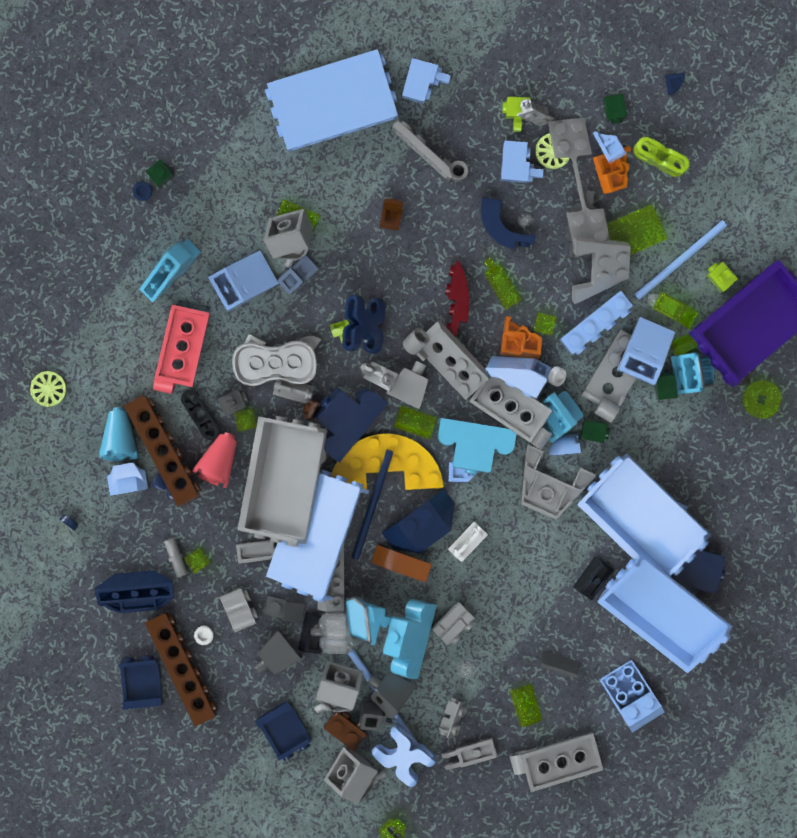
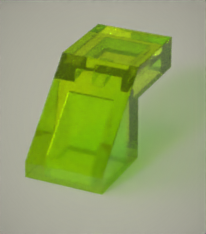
[653,291,698,329]

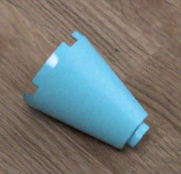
[99,407,138,461]

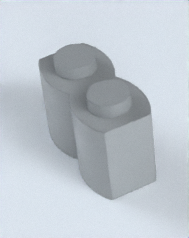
[220,587,258,632]

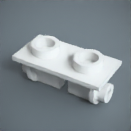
[448,522,488,562]

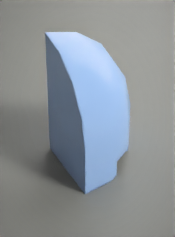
[549,433,581,455]

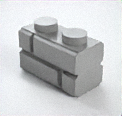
[431,601,475,645]

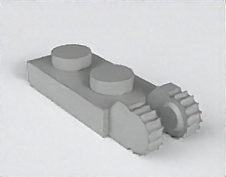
[441,738,498,770]

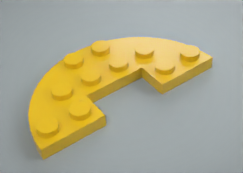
[331,434,444,493]

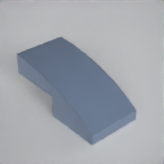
[277,255,320,295]

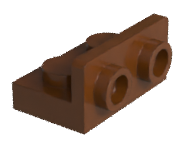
[323,712,368,752]

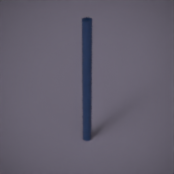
[352,449,394,560]

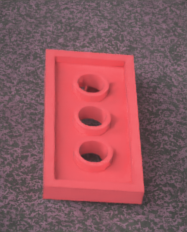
[153,305,210,394]

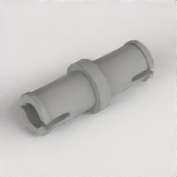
[164,537,188,577]

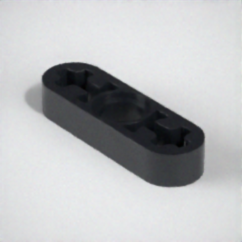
[181,390,220,440]

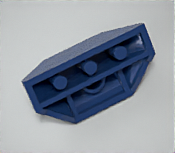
[382,488,455,554]
[95,570,175,613]

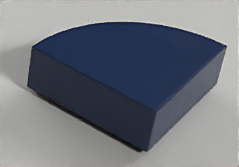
[665,73,685,95]

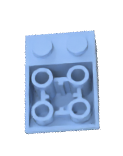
[208,251,279,312]
[617,317,675,385]
[485,356,551,398]
[600,660,665,733]

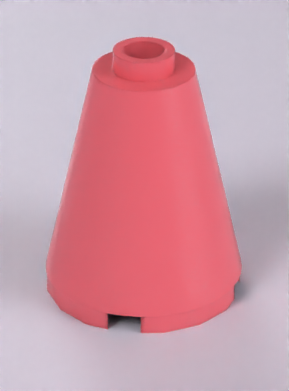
[192,432,237,488]

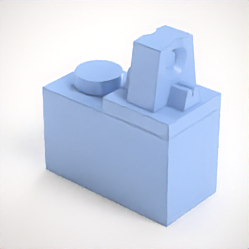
[402,58,451,104]
[500,141,544,183]

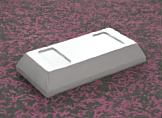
[236,540,275,564]

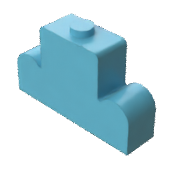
[140,238,201,303]
[438,418,517,475]
[383,599,437,679]

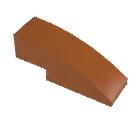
[371,544,432,582]

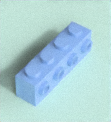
[559,291,633,355]

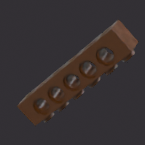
[124,395,201,508]
[145,611,218,727]

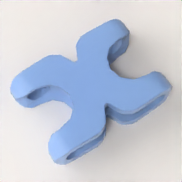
[372,724,437,787]

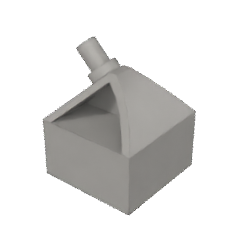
[264,209,313,268]
[314,661,364,713]
[324,747,386,804]

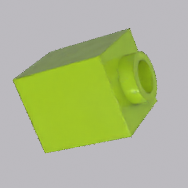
[502,97,531,132]
[706,262,738,293]

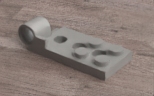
[392,120,468,182]
[403,320,491,400]
[581,329,636,423]
[469,376,553,450]
[509,732,603,792]

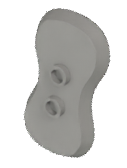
[232,341,317,386]

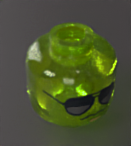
[378,818,406,838]

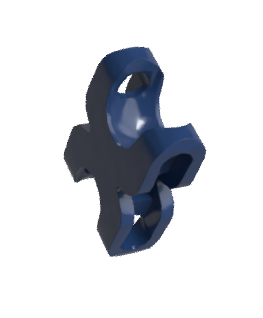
[342,295,386,354]

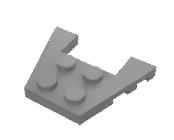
[572,237,631,304]
[521,444,596,520]

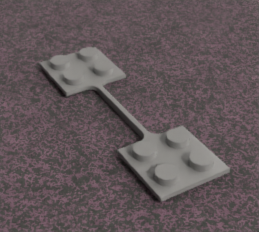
[548,118,610,243]

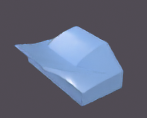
[107,462,149,496]

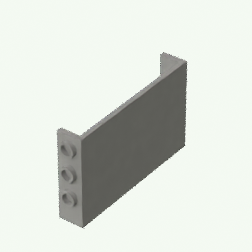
[237,416,327,547]

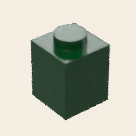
[602,94,627,124]
[145,159,175,188]
[655,372,678,400]
[580,420,610,443]

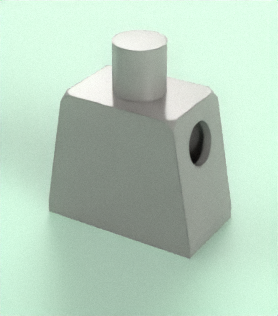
[387,361,428,409]

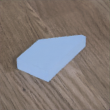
[593,131,626,163]
[449,462,479,482]

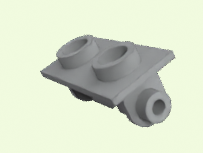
[517,99,555,126]
[361,361,399,392]
[273,380,315,404]
[439,697,467,738]

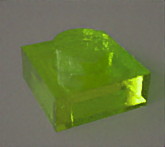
[533,312,557,336]
[234,409,257,432]
[184,548,211,574]

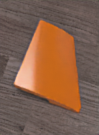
[593,146,631,194]
[500,316,542,360]

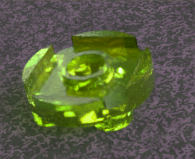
[742,380,782,419]

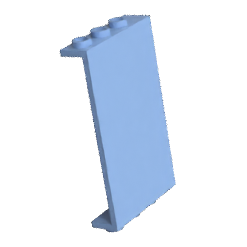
[265,49,398,152]
[578,453,711,576]
[266,469,369,602]
[598,554,733,673]

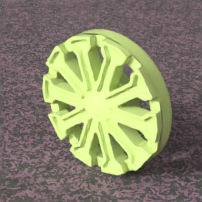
[535,133,570,169]
[30,371,67,407]

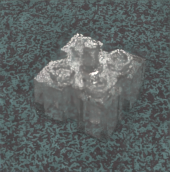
[311,611,354,654]

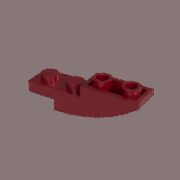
[445,261,469,337]

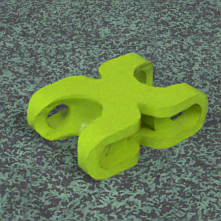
[633,137,689,177]

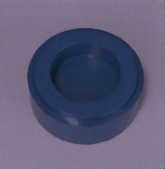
[133,182,152,201]
[59,514,79,531]

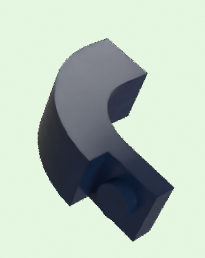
[480,198,536,250]

